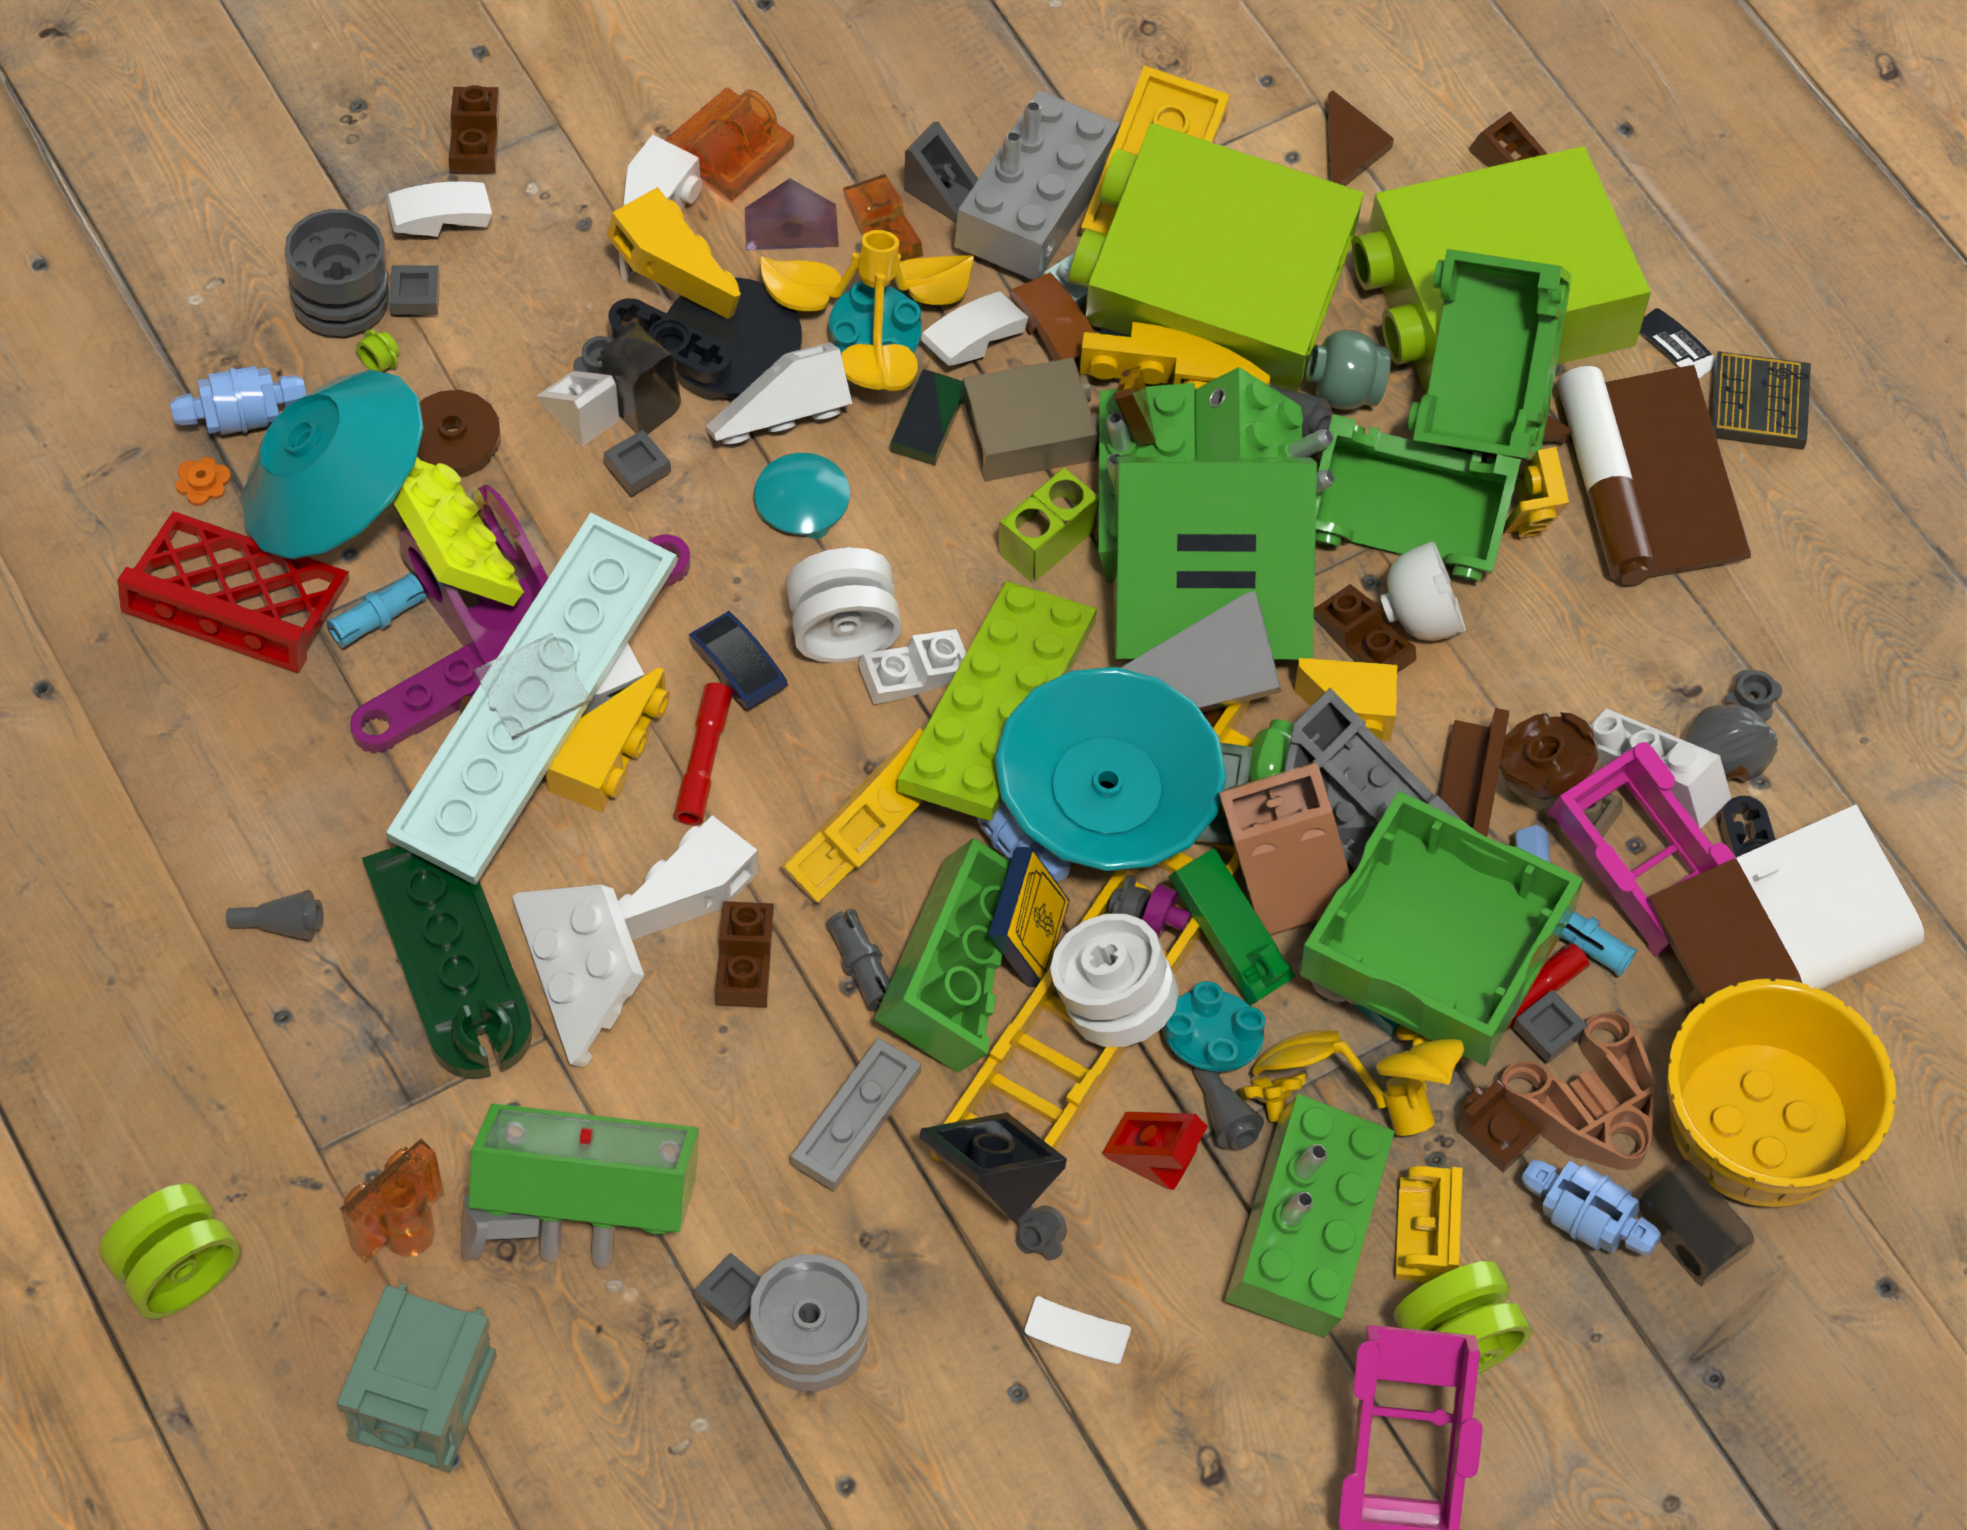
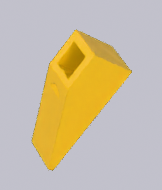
[606,187,741,319]
[546,667,670,813]

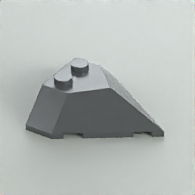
[1284,688,1463,876]

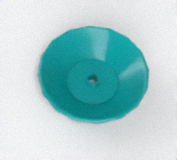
[242,370,424,560]
[995,667,1227,871]

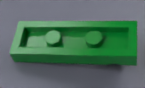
[1168,848,1296,1006]

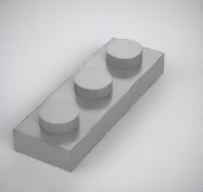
[791,1038,921,1192]

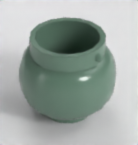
[1306,330,1391,410]

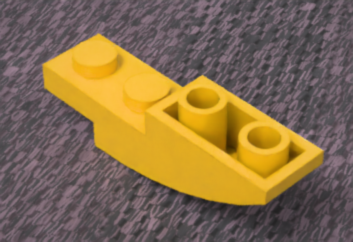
[1080,322,1270,389]
[780,728,923,903]

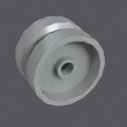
[750,1254,868,1391]

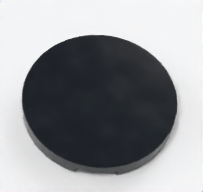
[661,278,802,401]

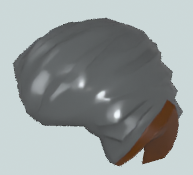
[1686,702,1778,783]

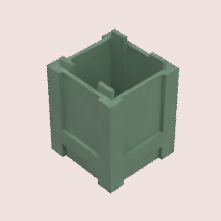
[337,1283,497,1473]

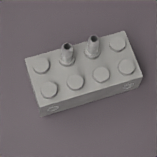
[954,90,1121,280]

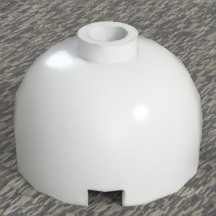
[1380,541,1466,641]

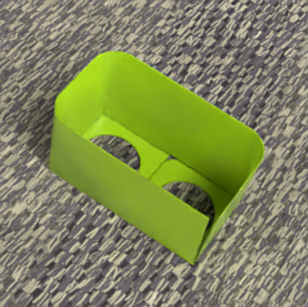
[999,467,1099,583]

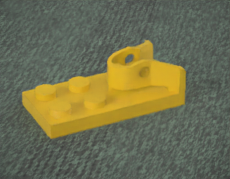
[1081,65,1230,235]

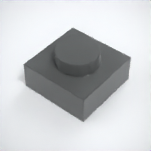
[389,265,440,315]
[604,429,671,495]
[1513,990,1588,1063]
[695,1253,761,1331]

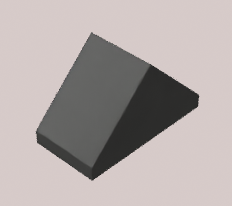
[904,121,978,223]

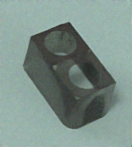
[600,324,681,434]
[1637,1160,1755,1287]

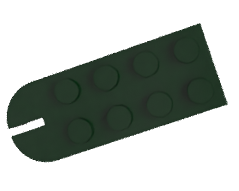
[362,846,532,1078]

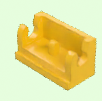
[1395,1166,1463,1283]

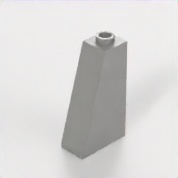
[1121,591,1282,712]

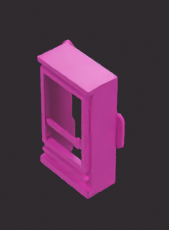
[1546,742,1736,957]
[1339,1325,1483,1530]

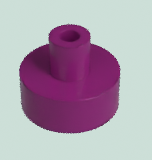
[1142,884,1191,938]

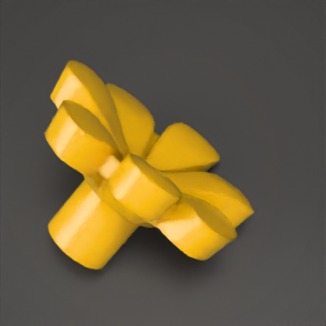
[1239,1073,1306,1122]

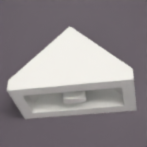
[536,371,619,446]

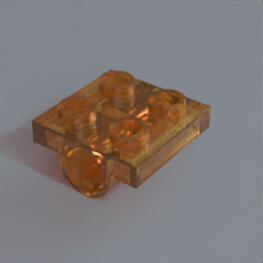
[665,87,794,201]
[340,1139,445,1263]

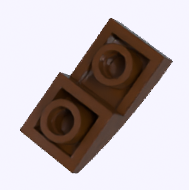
[449,85,500,173]
[1314,584,1417,673]
[716,901,774,1008]

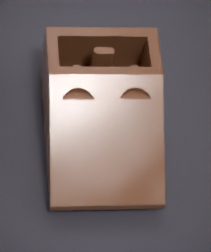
[1218,762,1351,934]

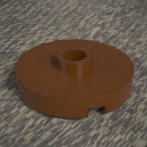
[417,390,501,477]
[1500,712,1598,798]

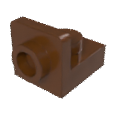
[1457,1079,1541,1173]

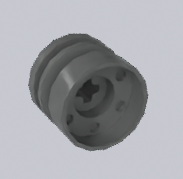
[285,209,389,336]

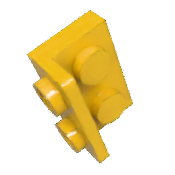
[1504,447,1569,537]

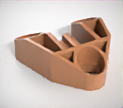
[1500,1012,1657,1170]

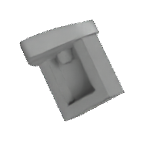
[461,1194,540,1260]

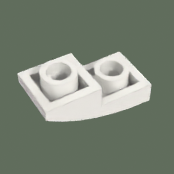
[386,182,492,237]
[921,291,1029,366]
[858,629,966,704]

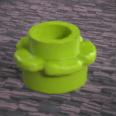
[356,329,399,372]

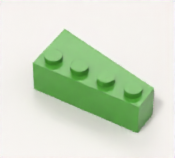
[874,838,1010,1073]

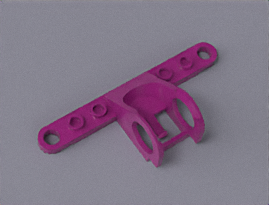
[350,484,690,753]

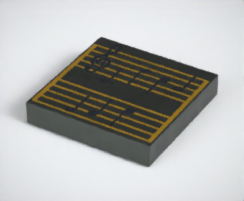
[1711,351,1811,449]

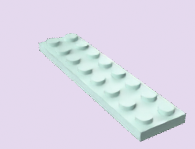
[386,512,677,885]

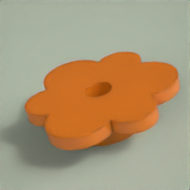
[175,457,231,506]

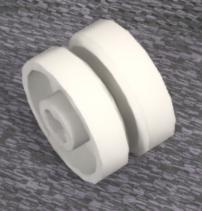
[786,547,901,663]
[1050,914,1179,1047]

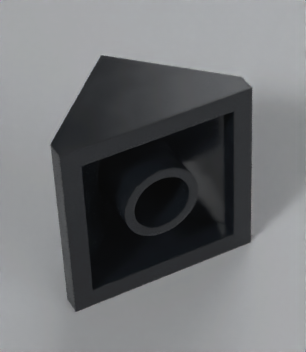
[920,1112,1067,1223]

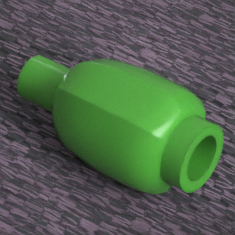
[1249,719,1294,781]

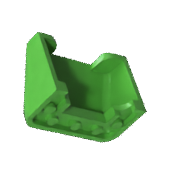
[1408,249,1571,461]
[1315,414,1521,582]

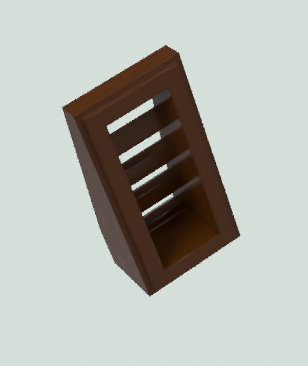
[1469,111,1548,167]

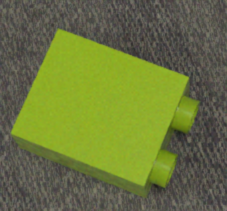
[1069,122,1365,392]
[1352,146,1651,394]

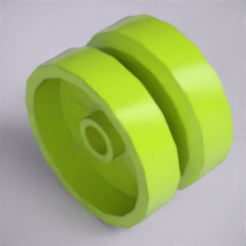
[98,1183,241,1319]
[1393,1261,1533,1386]

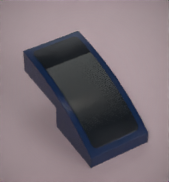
[689,611,788,710]

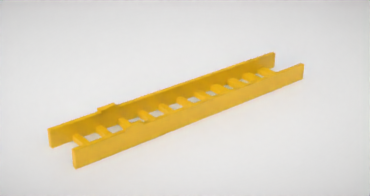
[930,700,1254,1163]

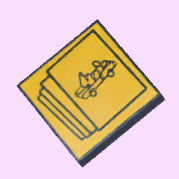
[988,847,1070,987]

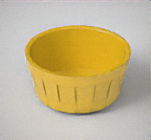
[1667,979,1896,1207]

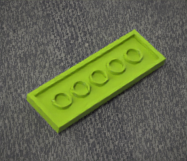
[897,581,1097,822]

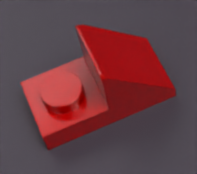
[1102,1111,1208,1190]

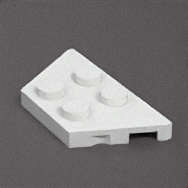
[512,885,645,1068]

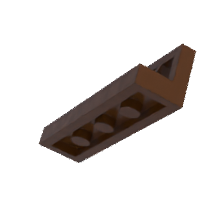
[1439,708,1510,837]

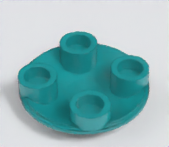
[829,280,922,353]
[754,453,850,539]
[1163,981,1266,1071]

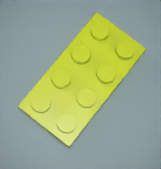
[393,457,524,606]

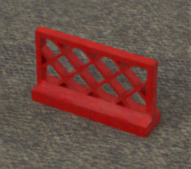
[117,511,349,673]

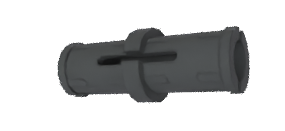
[827,909,890,1011]

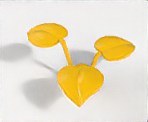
[760,230,974,391]
[1253,1025,1464,1136]

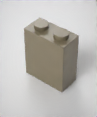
[962,357,1099,482]

